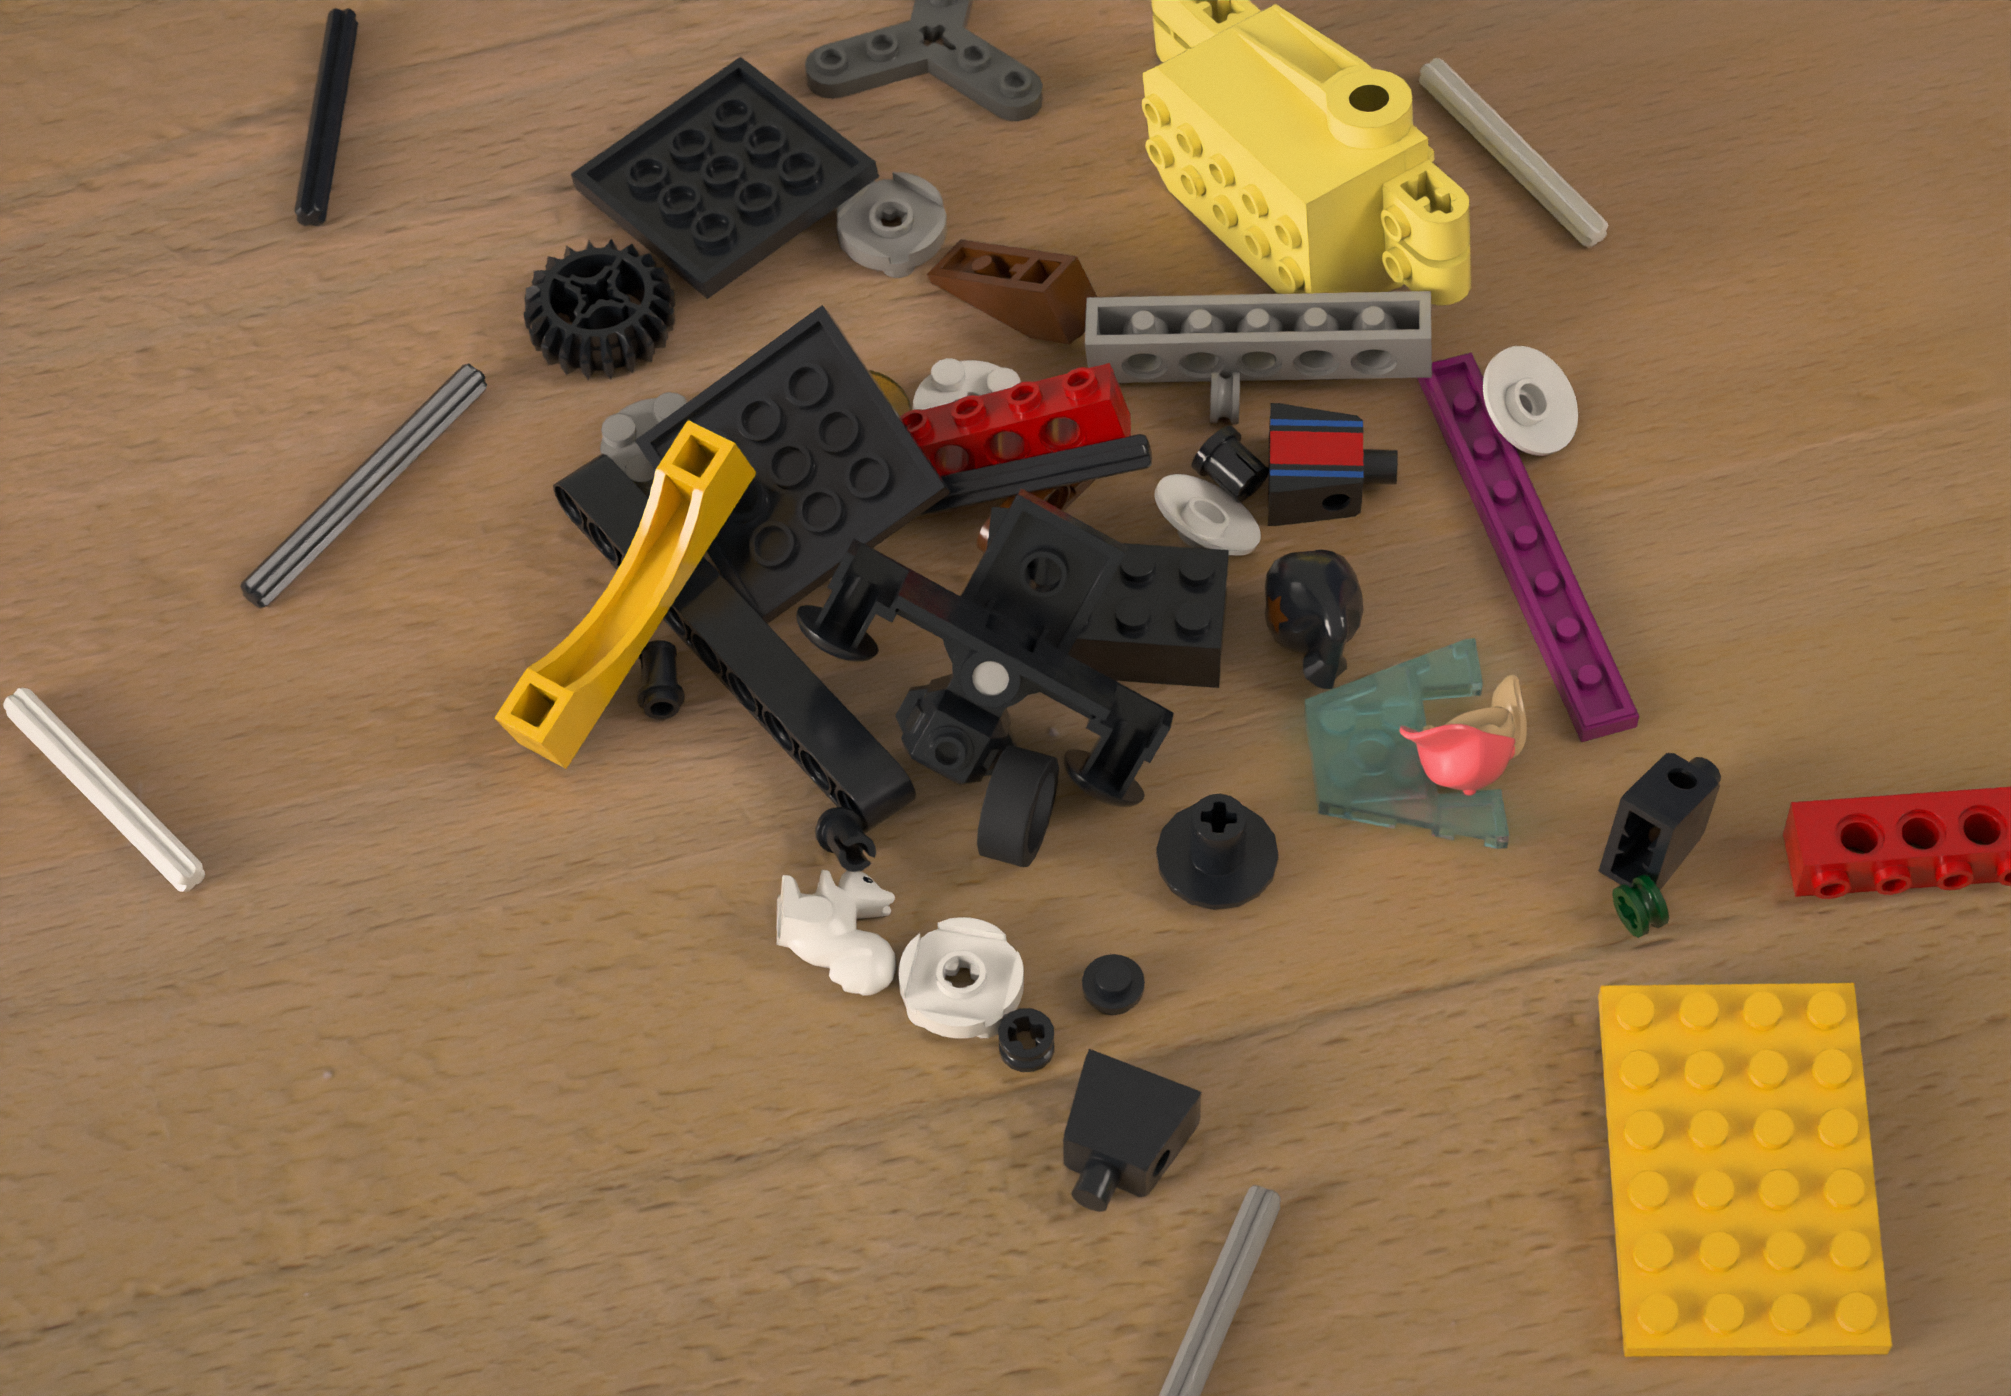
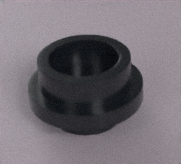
[1082,954,1145,1015]

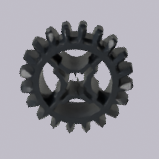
[523,239,676,380]

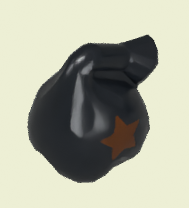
[1265,549,1364,689]

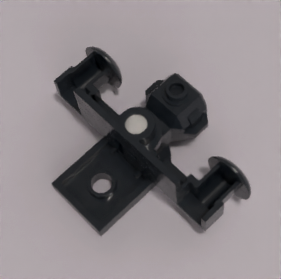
[796,488,1174,807]

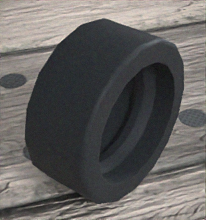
[977,745,1059,867]

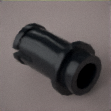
[637,640,685,719]
[815,807,876,872]

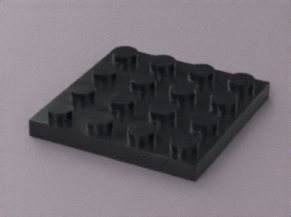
[571,56,879,299]
[635,305,951,624]

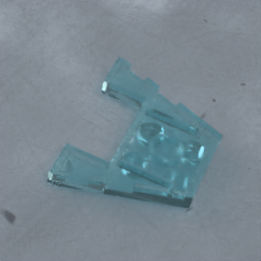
[1304,638,1509,849]

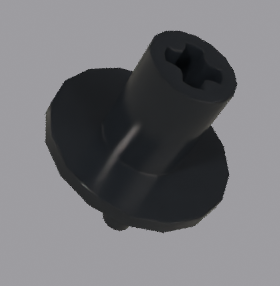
[1156,794,1279,910]

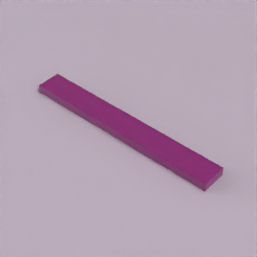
[1417,352,1639,742]

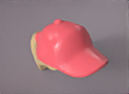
[1399,674,1527,796]

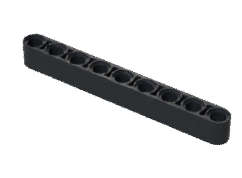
[553,453,916,833]

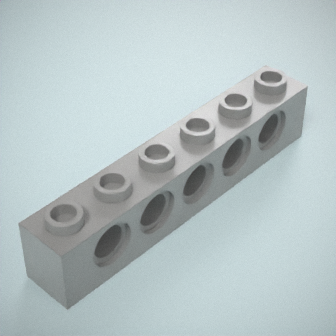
[1085,291,1432,383]

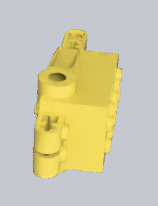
[1142,0,1471,306]

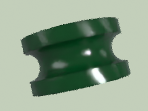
[1612,875,1669,938]

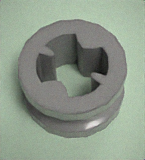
[1210,372,1240,424]

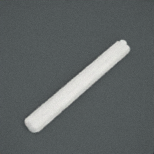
[1419,58,1608,247]
[3,687,205,892]

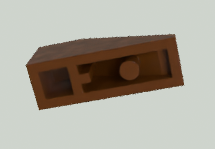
[927,239,1097,345]

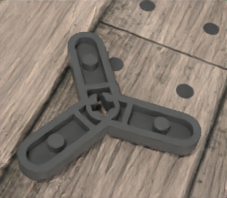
[805,0,1043,121]

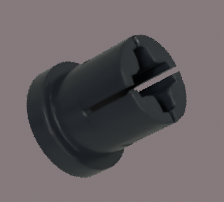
[1192,425,1269,503]

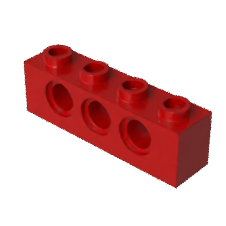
[900,363,1131,476]
[1783,786,2011,899]

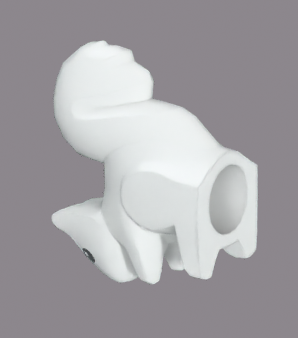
[777,870,896,996]

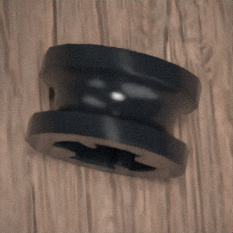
[998,1008,1054,1072]

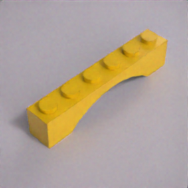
[495,420,756,769]

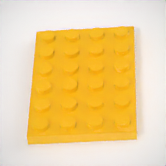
[1598,983,1892,1357]

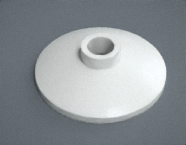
[1483,346,1578,456]
[1154,474,1261,556]

